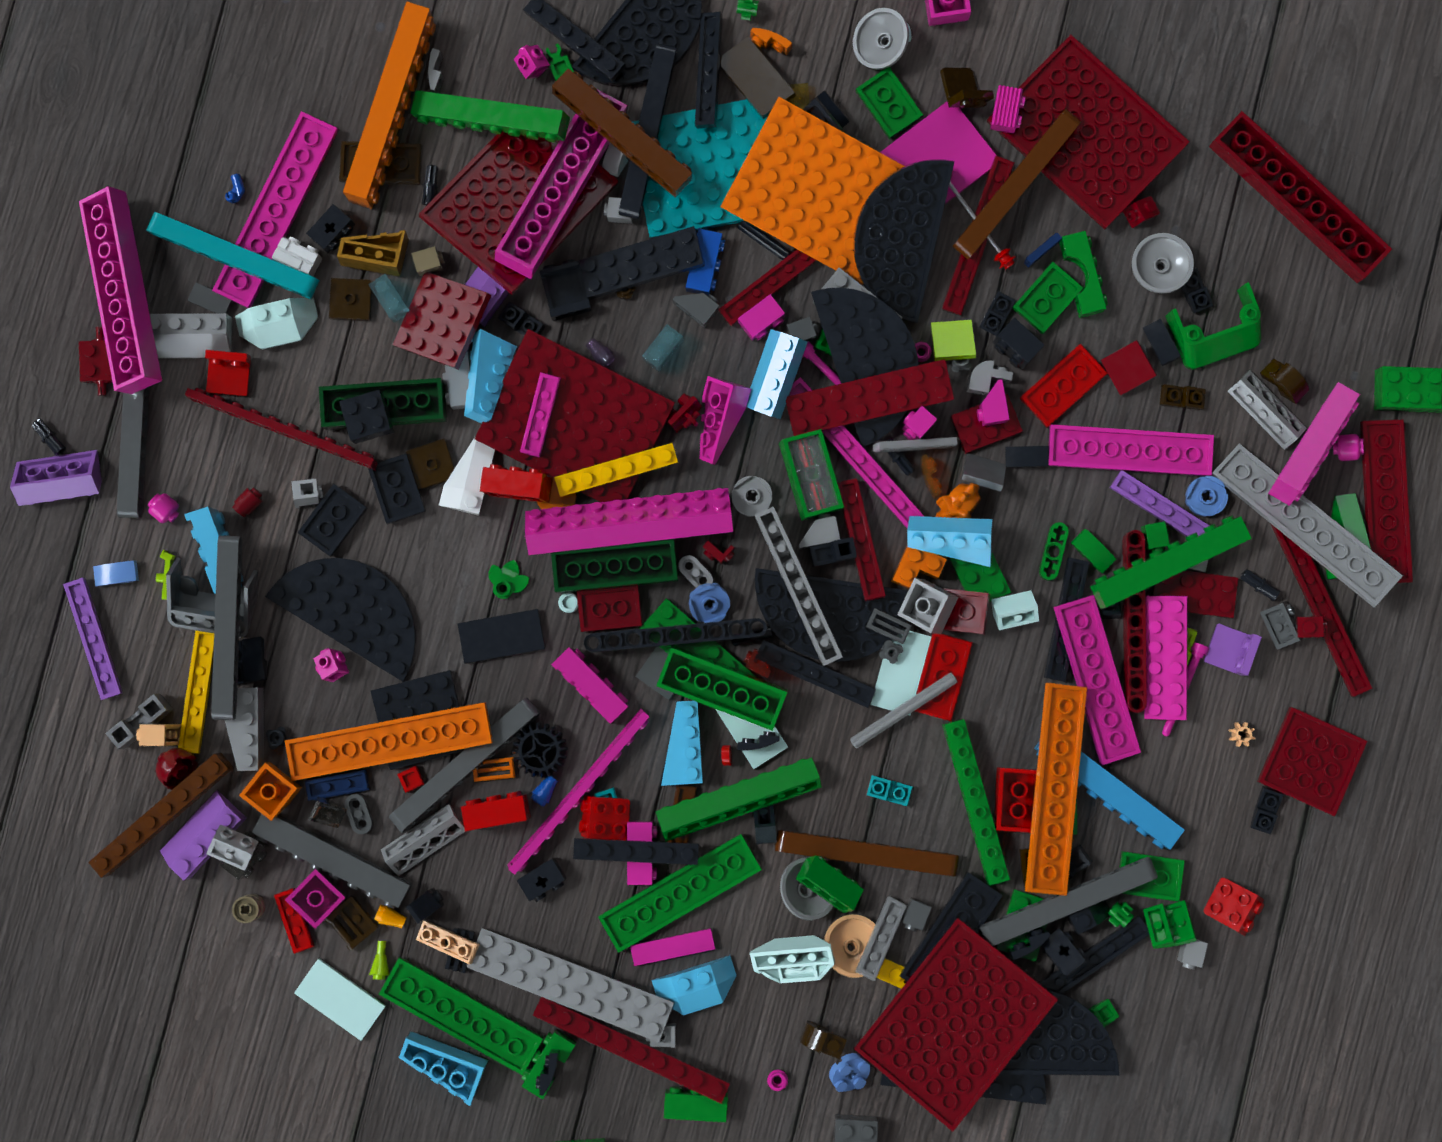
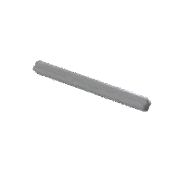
[850,673,957,748]

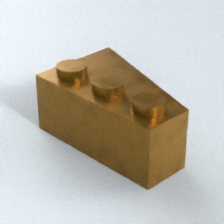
[337,230,409,277]

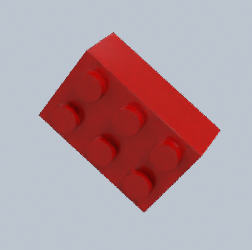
[480,464,553,503]
[994,767,1037,833]
[461,791,531,831]

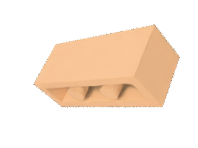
[136,724,181,746]

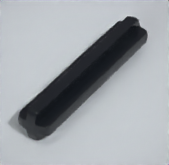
[737,220,790,260]

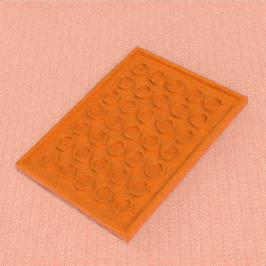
[720,97,905,285]

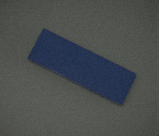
[305,769,370,801]

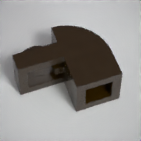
[1260,358,1310,404]
[800,1020,847,1059]

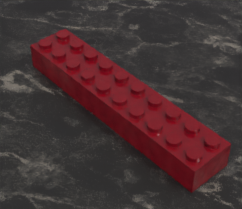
[1209,111,1392,283]

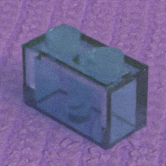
[368,274,410,323]
[642,324,684,372]

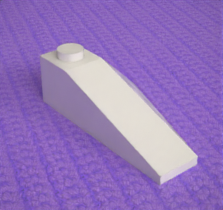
[439,439,495,515]

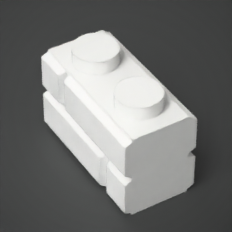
[272,236,322,276]

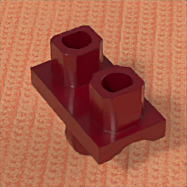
[667,393,702,432]

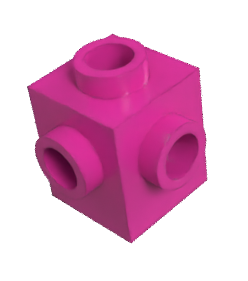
[514,45,550,79]
[313,648,349,682]

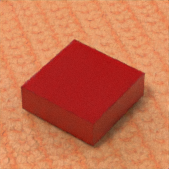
[397,766,425,793]

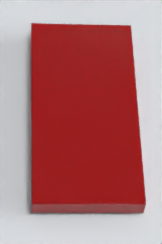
[1020,343,1108,428]
[915,633,973,721]

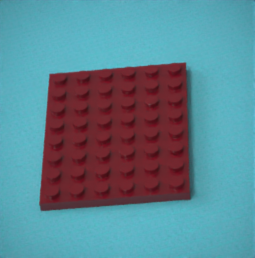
[987,35,1189,230]
[419,104,618,295]
[474,329,675,502]
[854,918,1058,1132]

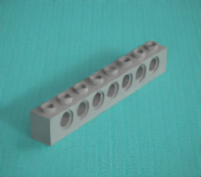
[755,506,842,666]

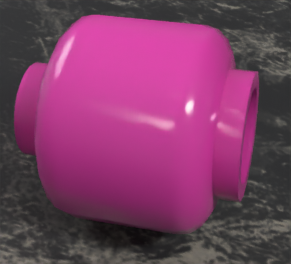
[1333,434,1364,461]
[148,493,179,523]

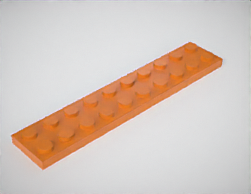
[1025,683,1087,896]
[285,702,493,781]

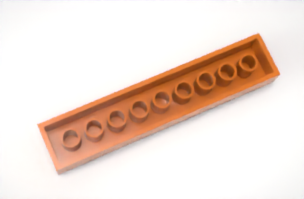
[343,1,436,209]

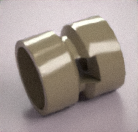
[232,893,266,923]

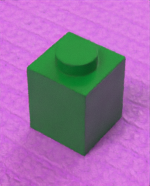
[1141,522,1169,552]

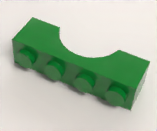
[1059,231,1108,318]

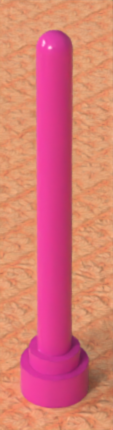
[802,341,841,385]
[1162,642,1209,736]

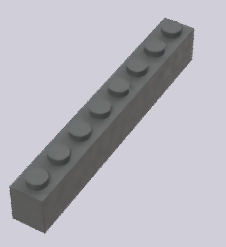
[252,814,413,909]

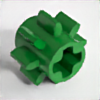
[737,0,759,21]
[1108,902,1134,927]

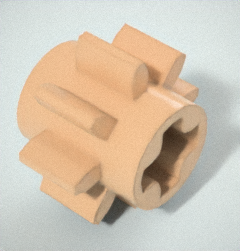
[1228,722,1255,747]

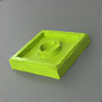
[931,320,976,361]

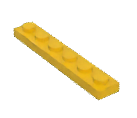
[554,443,678,497]
[178,630,214,754]

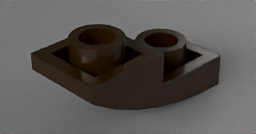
[1159,384,1206,409]

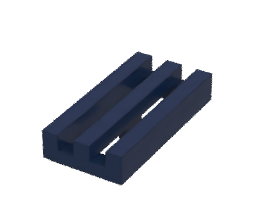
[1024,233,1062,268]

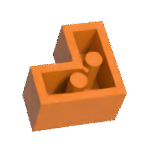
[891,545,947,589]

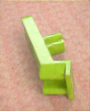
[156,550,176,600]

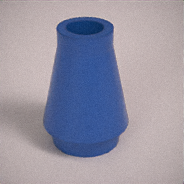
[531,776,558,807]

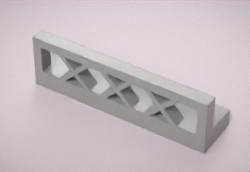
[1228,370,1307,450]
[381,804,465,876]

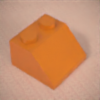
[239,762,302,821]

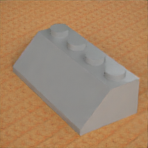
[150,313,233,358]

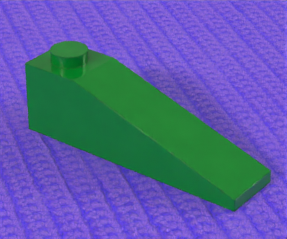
[1325,493,1371,579]

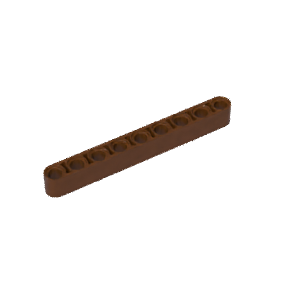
[952,109,1081,259]
[775,830,959,876]

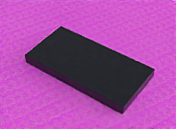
[457,609,545,664]

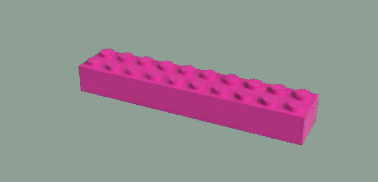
[495,89,627,279]
[79,186,162,394]
[525,488,733,555]

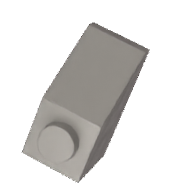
[799,514,840,549]

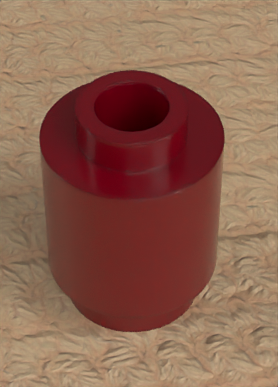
[232,487,262,518]

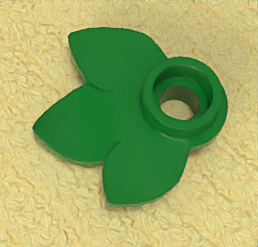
[488,560,529,599]

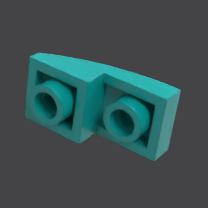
[867,775,913,806]

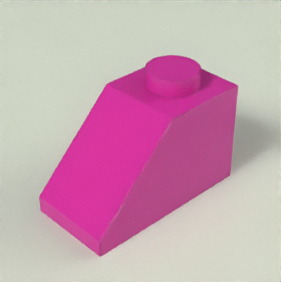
[977,379,1009,426]

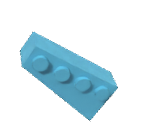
[907,516,992,567]
[661,701,703,786]

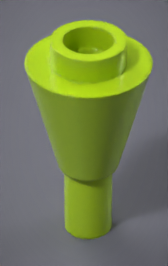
[369,941,389,980]

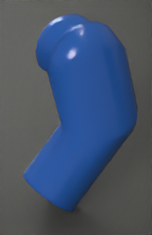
[225,174,245,203]

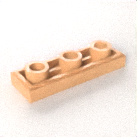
[416,920,480,964]

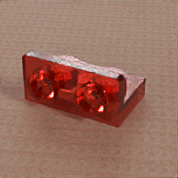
[744,649,771,678]

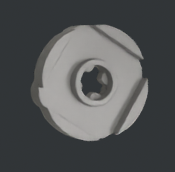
[732,476,772,517]

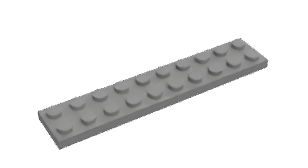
[1212,444,1402,608]
[467,928,675,1043]

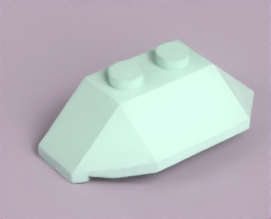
[235,298,319,350]
[750,935,835,983]

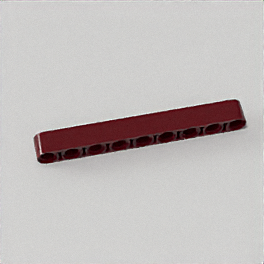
[1122,530,1147,713]

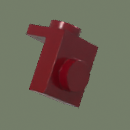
[1123,196,1160,228]
[703,541,735,564]
[1296,616,1327,638]

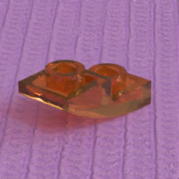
[920,454,942,498]

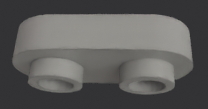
[679,555,713,588]

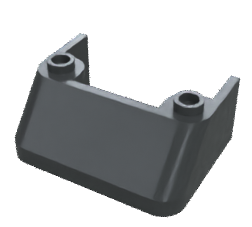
[166,557,258,638]

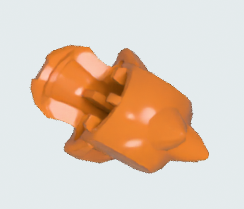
[935,483,981,518]

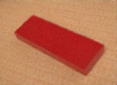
[274,888,315,954]

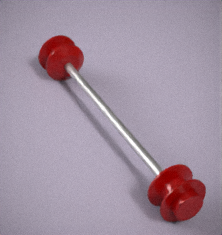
[949,171,1016,270]

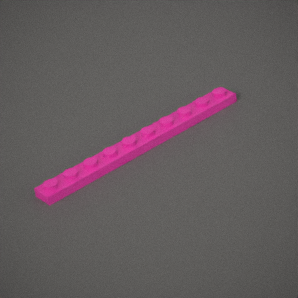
[789,377,924,529]
[507,709,649,874]

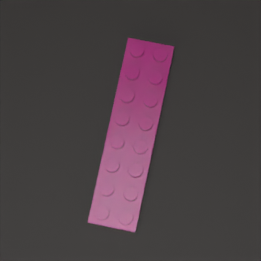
[1048,424,1214,476]
[1053,595,1141,765]

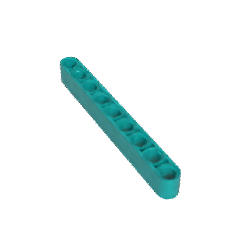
[146,212,320,299]

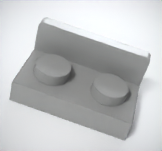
[206,825,258,871]

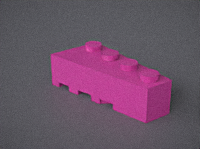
[551,647,629,724]

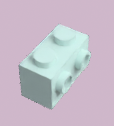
[991,590,1039,630]

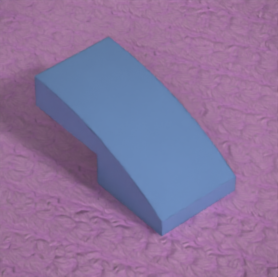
[93,560,139,586]

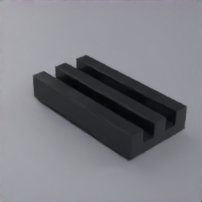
[445,927,475,973]

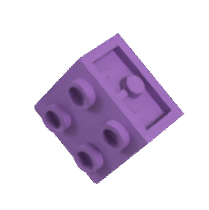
[1204,624,1262,676]

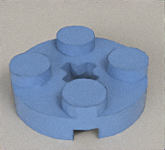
[1185,476,1228,517]
[689,583,730,623]
[829,1053,870,1092]

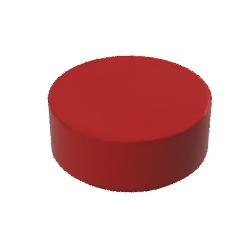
[721,745,732,766]

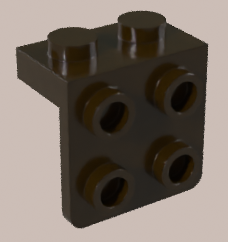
[940,68,994,108]

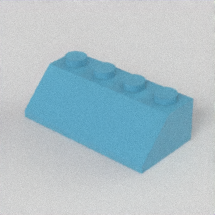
[746,329,808,419]

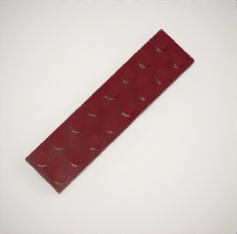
[786,359,954,436]
[1360,419,1413,583]

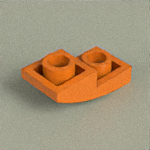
[750,28,792,55]

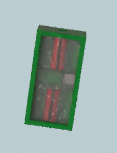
[779,429,844,521]

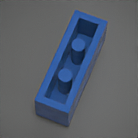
[686,229,725,296]

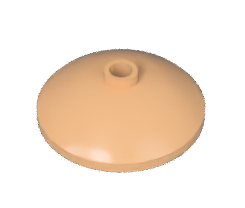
[824,914,875,978]

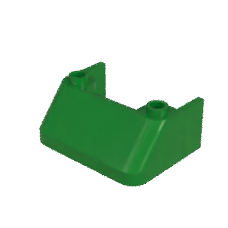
[1165,282,1261,370]

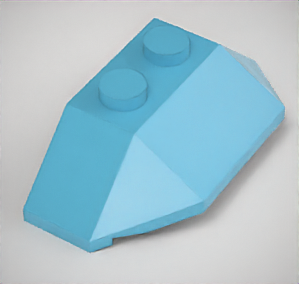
[652,955,737,1015]

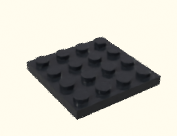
[371,670,466,770]

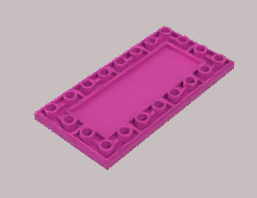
[880,102,997,204]

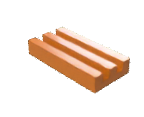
[473,757,515,782]

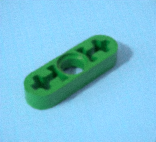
[1039,522,1069,581]

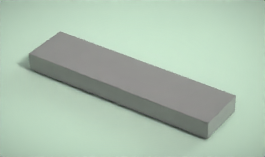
[873,437,957,453]
[855,896,907,981]

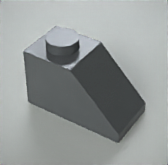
[672,293,720,328]

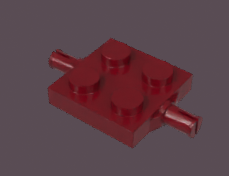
[79,327,112,396]

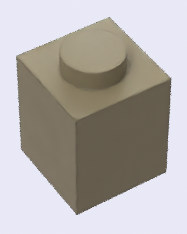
[412,246,445,277]

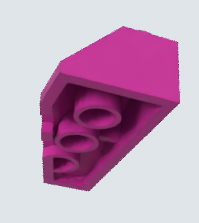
[699,376,751,465]

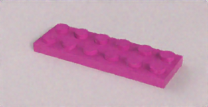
[1144,596,1188,720]

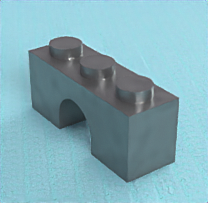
[105,694,173,749]

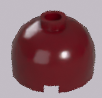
[155,748,198,790]

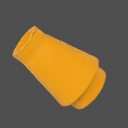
[374,904,407,929]

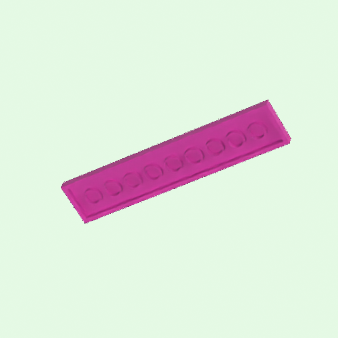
[212,111,339,308]

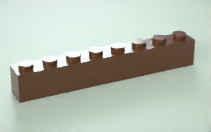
[552,68,692,198]
[88,753,234,878]

